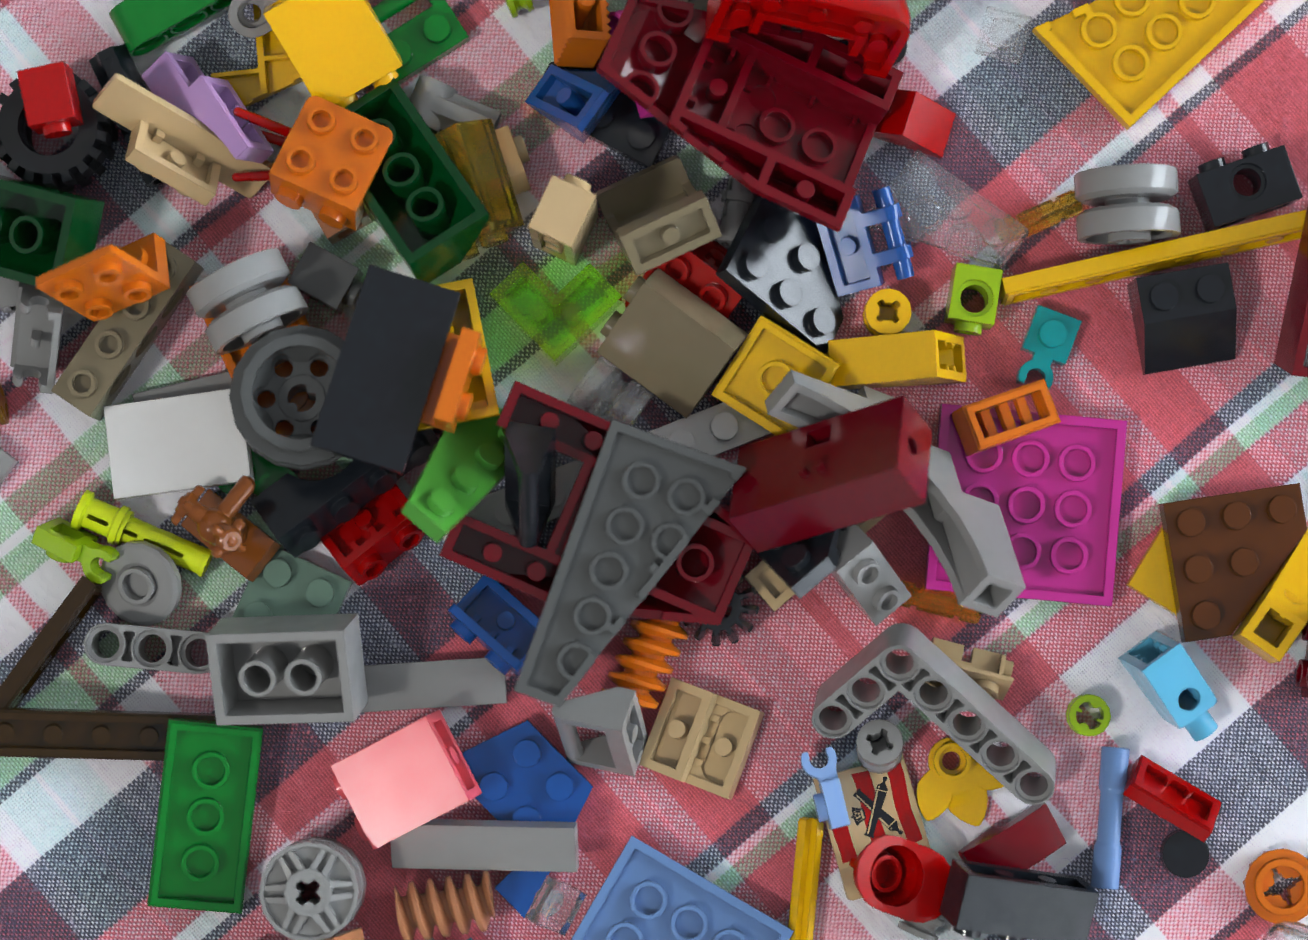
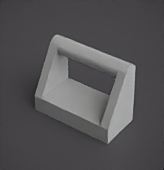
[552,687,648,777]

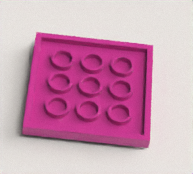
[924,404,1128,607]

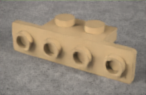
[92,73,273,206]

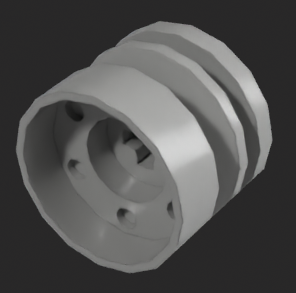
[259,836,367,940]

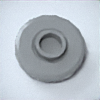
[100,541,182,626]

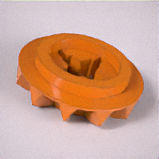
[1243,848,1308,924]

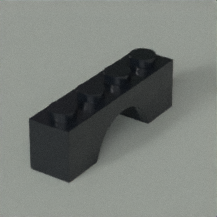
[250,429,439,558]

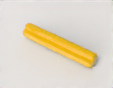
[788,817,824,940]

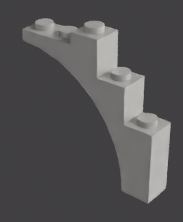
[765,370,1026,618]

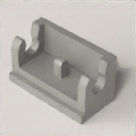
[10,282,65,394]

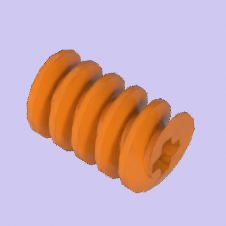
[601,619,689,709]

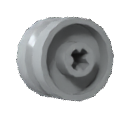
[1074,164,1181,245]
[186,248,309,355]

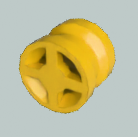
[862,288,912,336]

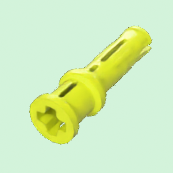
[70,490,213,577]

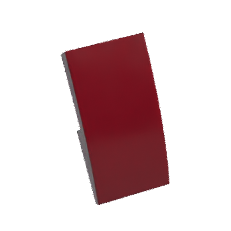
[958,803,1066,869]

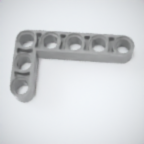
[811,623,1056,805]

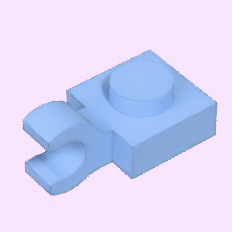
[801,746,850,830]

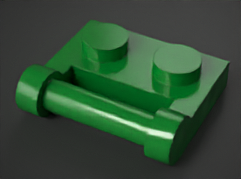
[372,0,470,85]

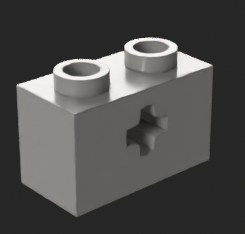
[831,524,912,626]

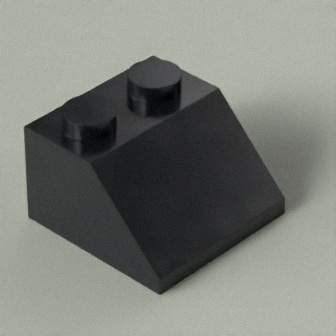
[1127,262,1237,375]

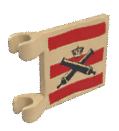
[813,754,930,901]

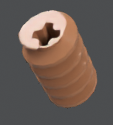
[394,870,495,940]

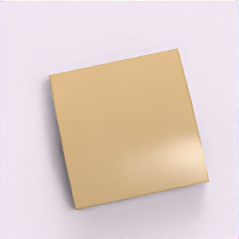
[639,677,765,800]

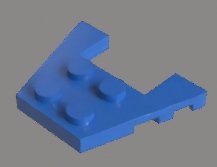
[462,720,593,918]

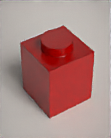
[17,61,84,139]

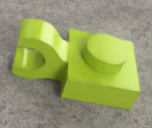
[31,517,120,584]

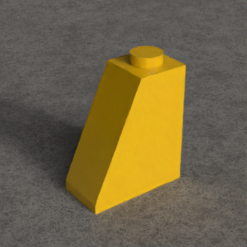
[826,330,967,390]

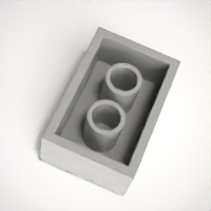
[205,613,369,725]

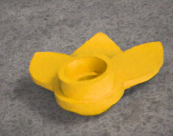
[916,737,1004,826]

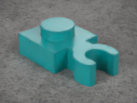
[1016,305,1082,389]

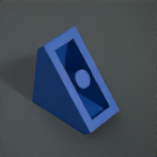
[525,64,621,144]

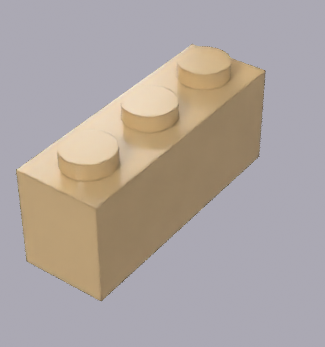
[528,174,599,266]

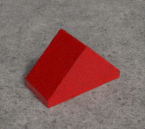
[873,89,956,159]

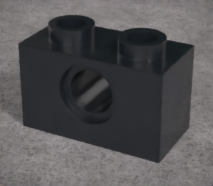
[1188,142,1303,232]

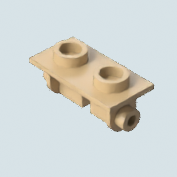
[926,637,1014,701]

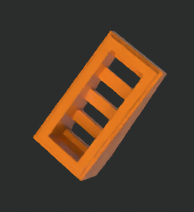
[952,379,1061,456]

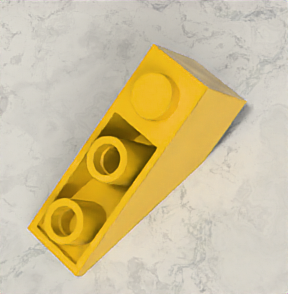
[1232,527,1308,664]

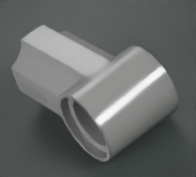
[410,75,502,151]

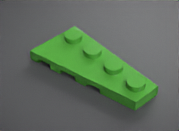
[401,407,505,544]

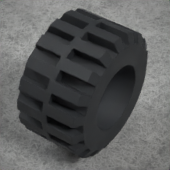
[0,73,118,192]

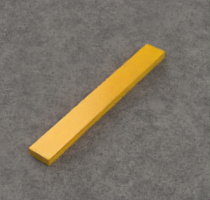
[999,209,1307,306]

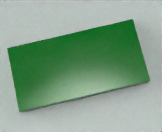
[147,717,263,914]

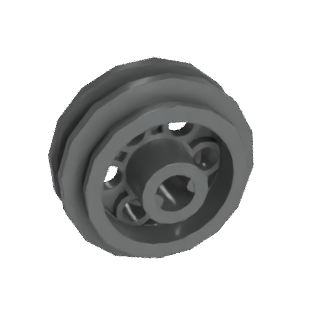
[229,325,344,471]

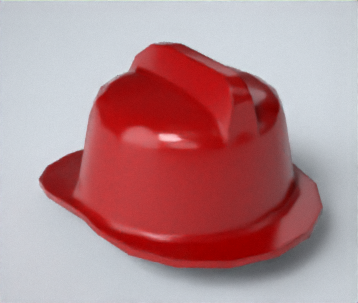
[849,835,951,923]

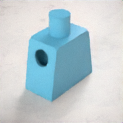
[1118,631,1218,741]

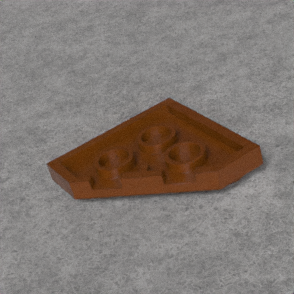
[1159,483,1307,643]

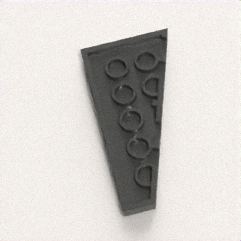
[514,419,747,707]

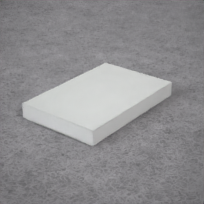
[104,389,255,500]

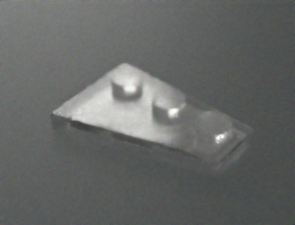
[869,149,1029,269]

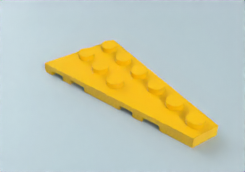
[1032,0,1265,130]

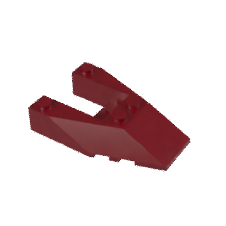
[439,381,753,625]

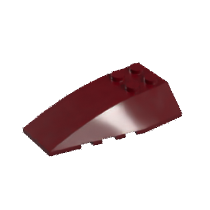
[596,0,904,232]

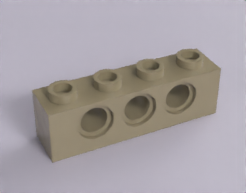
[51,241,204,421]

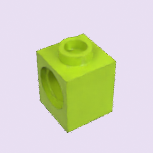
[943,262,1003,336]

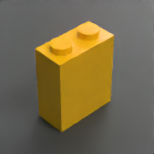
[263,0,403,108]

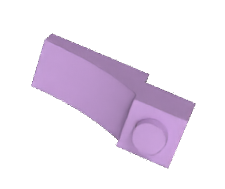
[141,51,275,163]

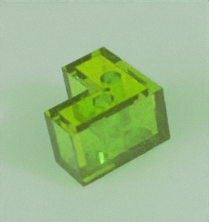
[489,262,623,366]

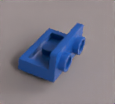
[448,575,539,676]

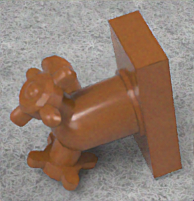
[171,475,282,582]

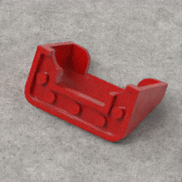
[705,0,911,79]

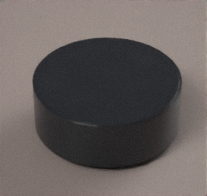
[1160,830,1209,878]

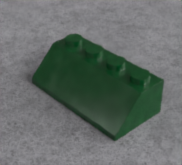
[345,77,491,283]
[0,175,105,286]

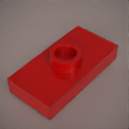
[1123,755,1222,842]

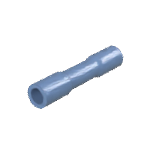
[1091,746,1130,890]

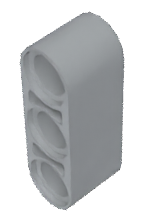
[83,623,210,674]

